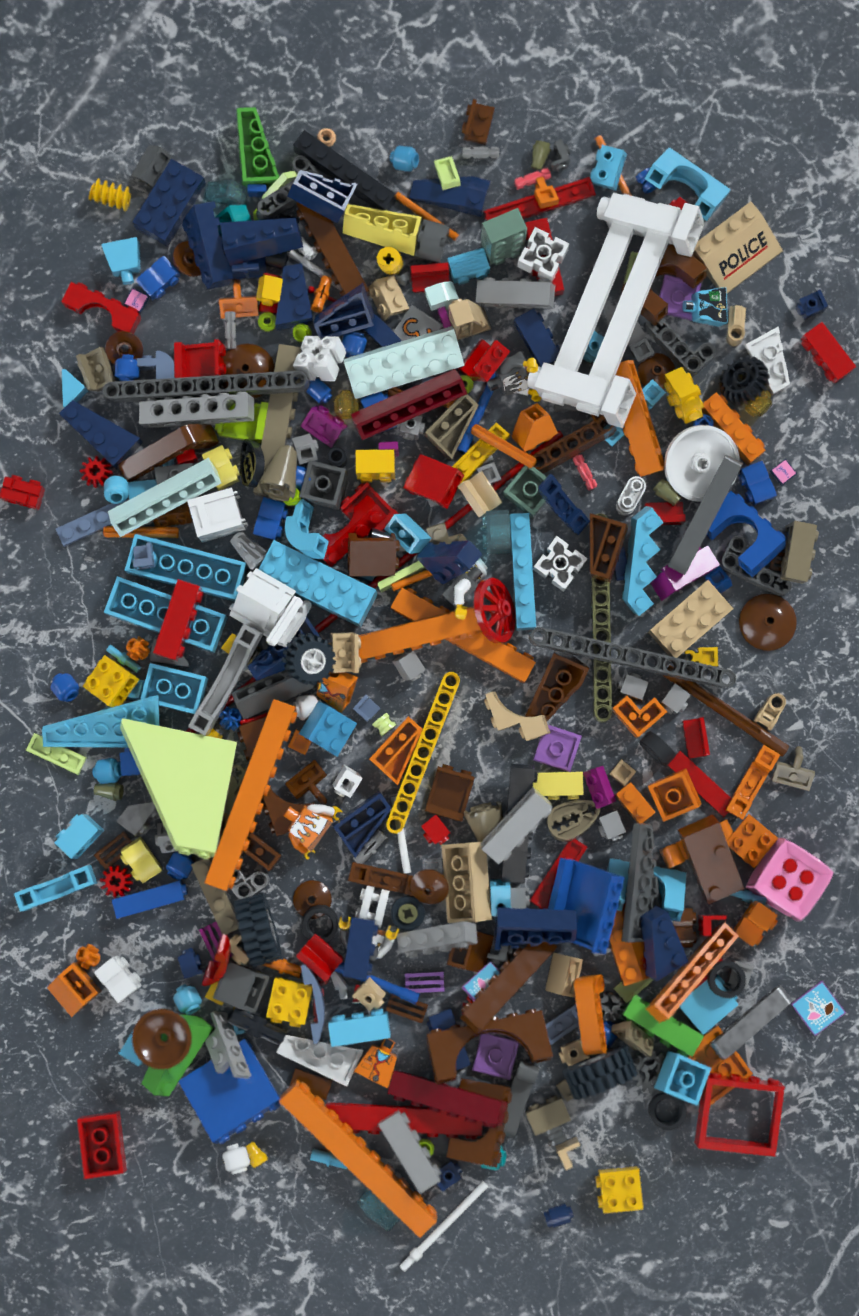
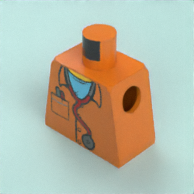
[316,672,358,713]
[354,1038,397,1088]

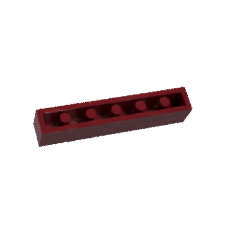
[350,369,467,440]
[387,1070,508,1129]

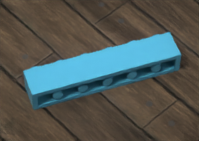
[509,513,536,631]

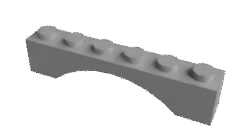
[188,624,264,736]

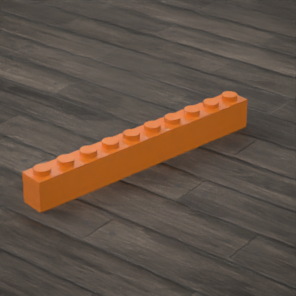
[204,699,298,892]
[279,1080,437,1238]

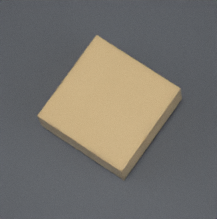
[609,759,636,786]

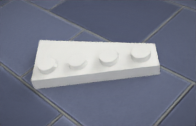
[276,1035,364,1086]

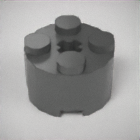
[415,219,450,263]

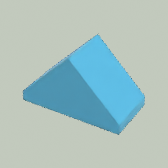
[62,369,88,408]

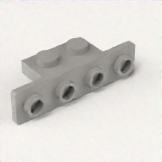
[205,1011,251,1079]

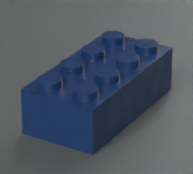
[133,159,206,247]

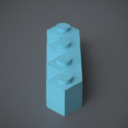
[622,506,664,616]

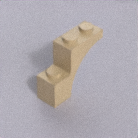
[484,692,551,741]

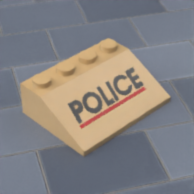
[692,202,783,293]

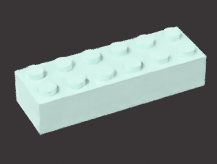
[344,326,465,399]

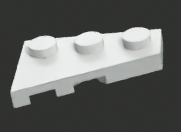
[745,327,790,395]

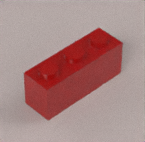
[801,322,856,384]

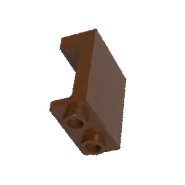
[347,533,400,576]
[425,764,475,822]

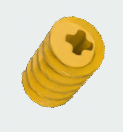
[89,178,131,211]
[376,247,403,275]

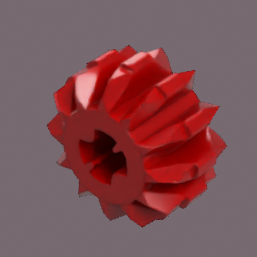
[80,456,113,488]
[100,865,133,898]

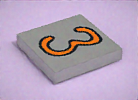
[394,305,443,341]

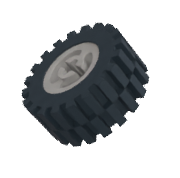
[234,893,282,967]
[563,1045,638,1100]

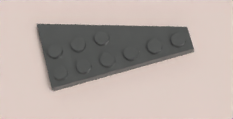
[622,823,660,942]

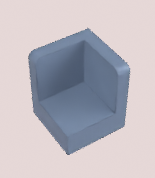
[133,542,155,570]
[353,695,381,723]

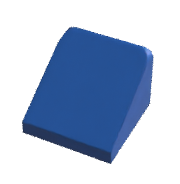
[704,566,732,594]

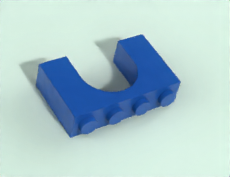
[706,491,786,577]

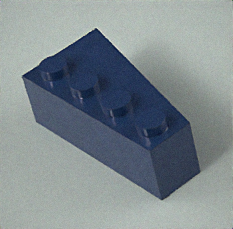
[182,201,233,290]
[220,218,303,265]
[494,907,577,950]

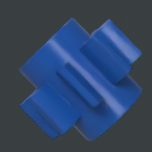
[219,707,242,732]

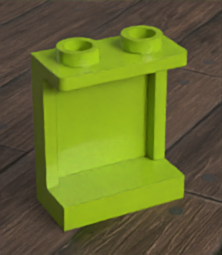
[215,402,269,443]

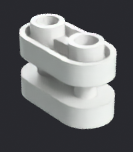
[616,476,646,516]
[355,885,390,929]

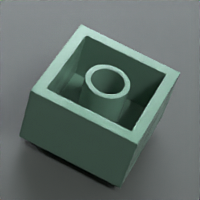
[503,466,547,519]

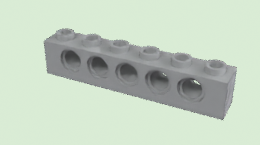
[139,392,254,429]

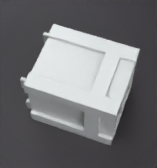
[187,488,248,543]
[229,568,296,637]

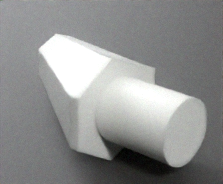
[331,971,350,999]

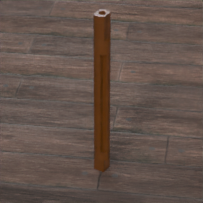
[662,665,789,757]

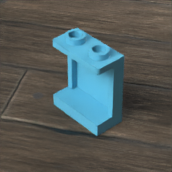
[679,974,739,1035]

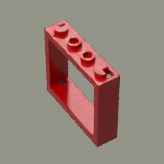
[694,1072,785,1157]

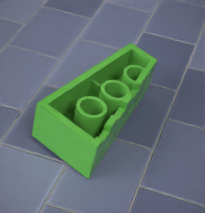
[236,107,280,189]
[623,995,704,1058]
[141,1014,214,1096]

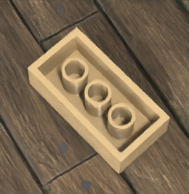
[648,580,734,658]
[442,842,492,923]

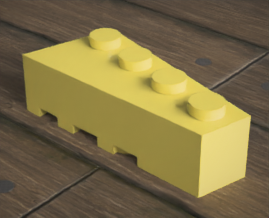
[342,204,421,256]

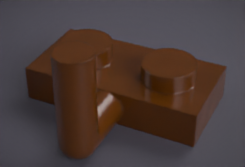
[285,760,327,805]

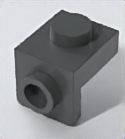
[551,139,570,172]
[487,945,516,966]

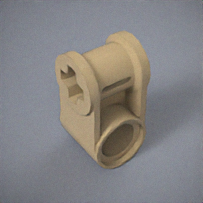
[753,693,786,731]

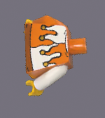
[283,804,343,859]

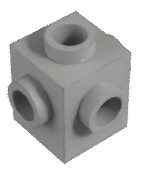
[397,416,425,440]
[155,823,177,853]

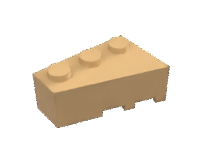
[449,299,491,340]

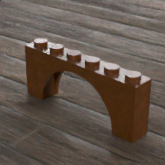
[237,717,316,836]
[426,1009,553,1085]

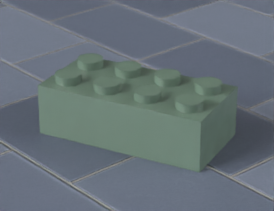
[481,208,527,266]

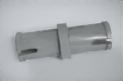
[353,829,387,864]

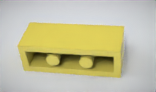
[533,772,583,800]

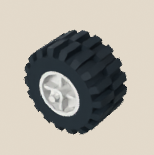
[282,633,336,685]

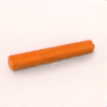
[471,424,537,468]
[103,526,179,538]

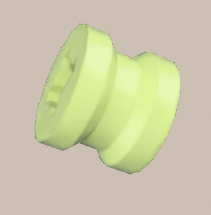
[372,713,396,736]

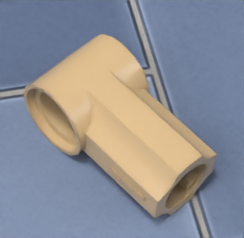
[726,305,746,346]

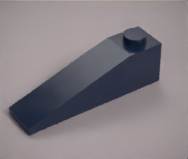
[409,176,491,217]

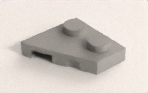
[230,531,267,570]

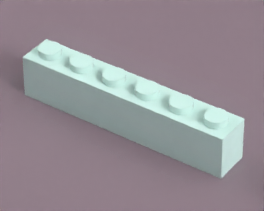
[108,458,221,537]

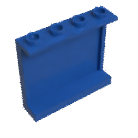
[548,858,625,954]
[178,1039,280,1144]

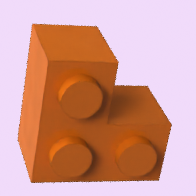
[612,696,667,738]
[733,901,778,947]

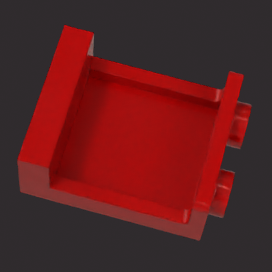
[174,339,226,378]
[459,339,510,382]
[403,454,465,509]
[340,482,399,537]

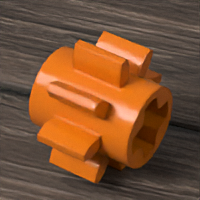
[126,636,150,661]
[76,944,100,970]

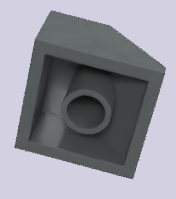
[299,460,349,510]

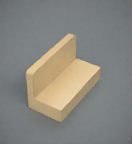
[458,472,502,517]
[545,953,583,998]
[555,1137,580,1170]

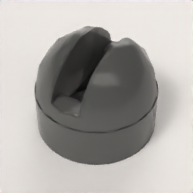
[395,269,412,286]

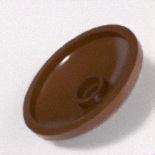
[222,344,275,399]
[739,594,797,651]
[132,1008,192,1069]

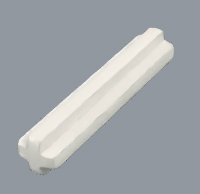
[266,596,303,646]

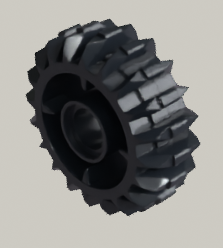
[718,355,770,406]

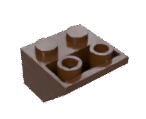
[447,931,494,972]

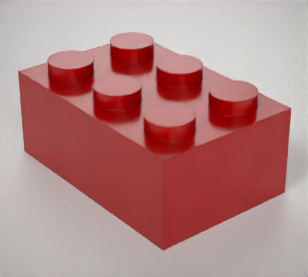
[77,1111,127,1179]

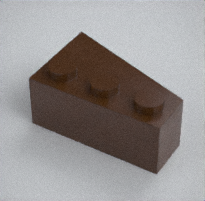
[590,513,628,583]

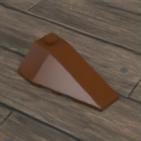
[525,650,589,721]

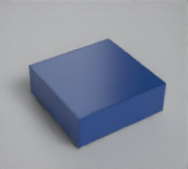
[247,184,268,197]

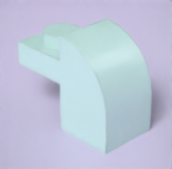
[425,281,459,311]

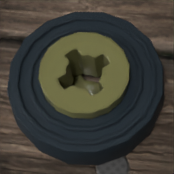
[391,896,425,931]

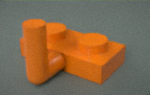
[219,279,259,319]

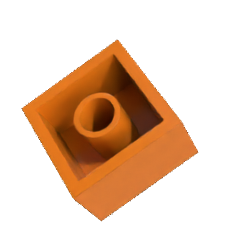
[648,769,702,822]

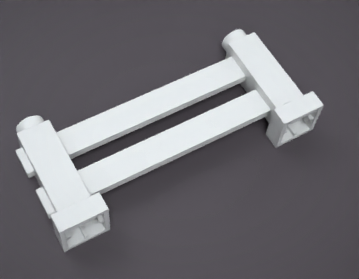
[527,193,705,428]

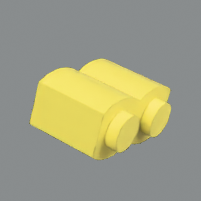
[202,445,241,491]
[120,836,162,883]

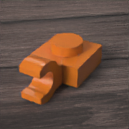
[534,177,559,209]

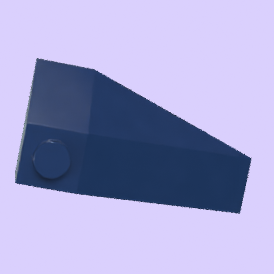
[247,617,321,681]

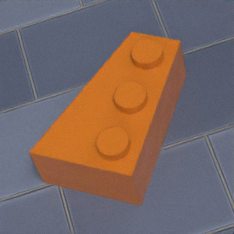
[369,716,423,785]

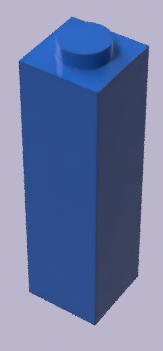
[112,881,188,919]

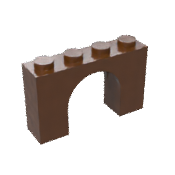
[621,244,707,326]
[446,1078,512,1167]

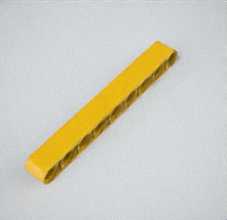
[386,672,460,834]

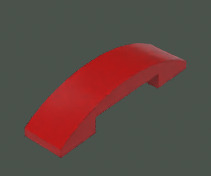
[202,934,231,986]

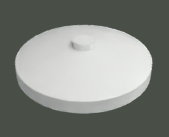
[664,425,740,502]

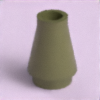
[531,140,551,170]
[653,479,681,506]
[94,782,124,801]

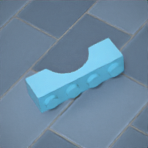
[14,865,97,912]

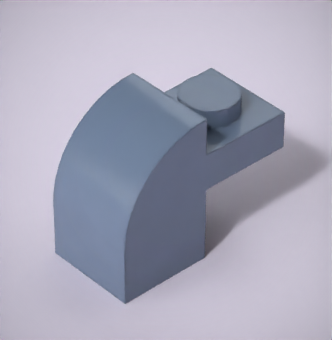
[137,351,175,379]

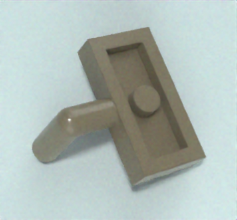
[426,522,466,545]
[772,746,815,791]

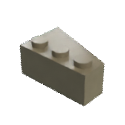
[423,394,479,461]
[780,521,819,584]

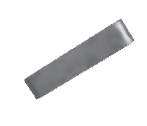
[709,985,793,1061]

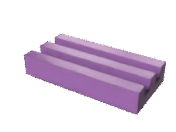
[405,972,444,993]

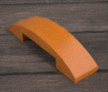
[726,745,780,820]

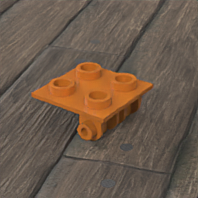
[727,814,778,868]

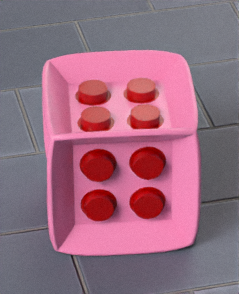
[746,838,834,922]

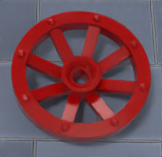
[474,578,516,643]

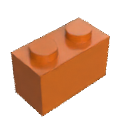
[614,782,655,823]

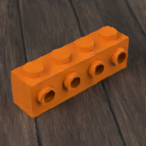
[702,392,765,466]

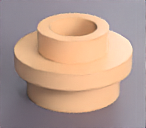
[317,128,336,147]

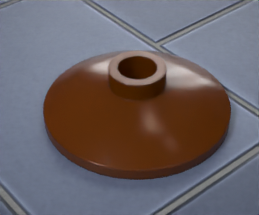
[173,241,201,277]
[105,331,143,364]
[638,353,675,389]
[410,869,449,904]
[293,880,332,919]

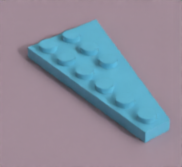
[42,695,160,748]

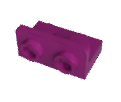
[300,405,348,448]
[583,766,616,809]

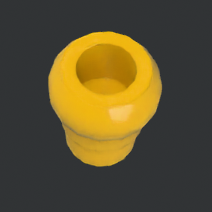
[245,1142,268,1168]

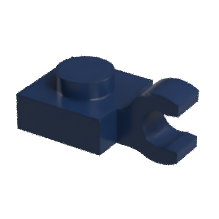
[614,547,628,581]

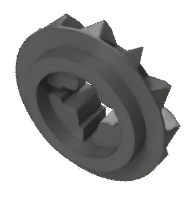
[600,991,625,1021]

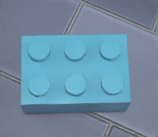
[140,663,208,715]
[328,1009,391,1047]

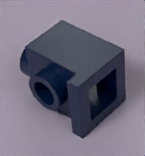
[796,289,828,320]
[178,948,205,979]
[437,1159,463,1192]

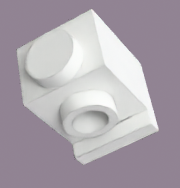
[332,765,363,798]

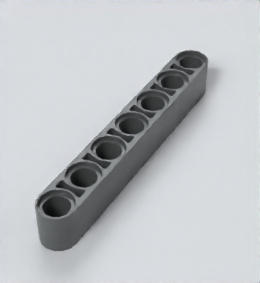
[668,454,743,575]

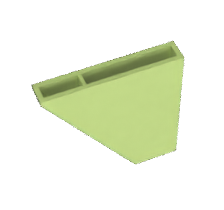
[120,718,237,859]

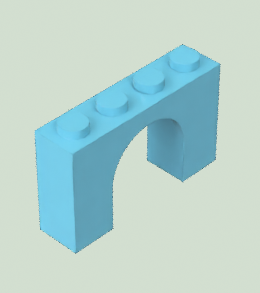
[644,148,731,221]
[607,859,687,922]

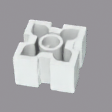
[517,227,569,283]
[293,336,346,381]
[533,536,588,592]
[94,956,142,1003]

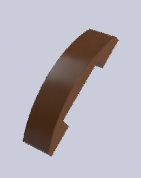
[348,862,414,896]

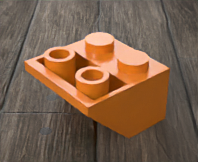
[511,403,558,452]
[47,962,102,1017]

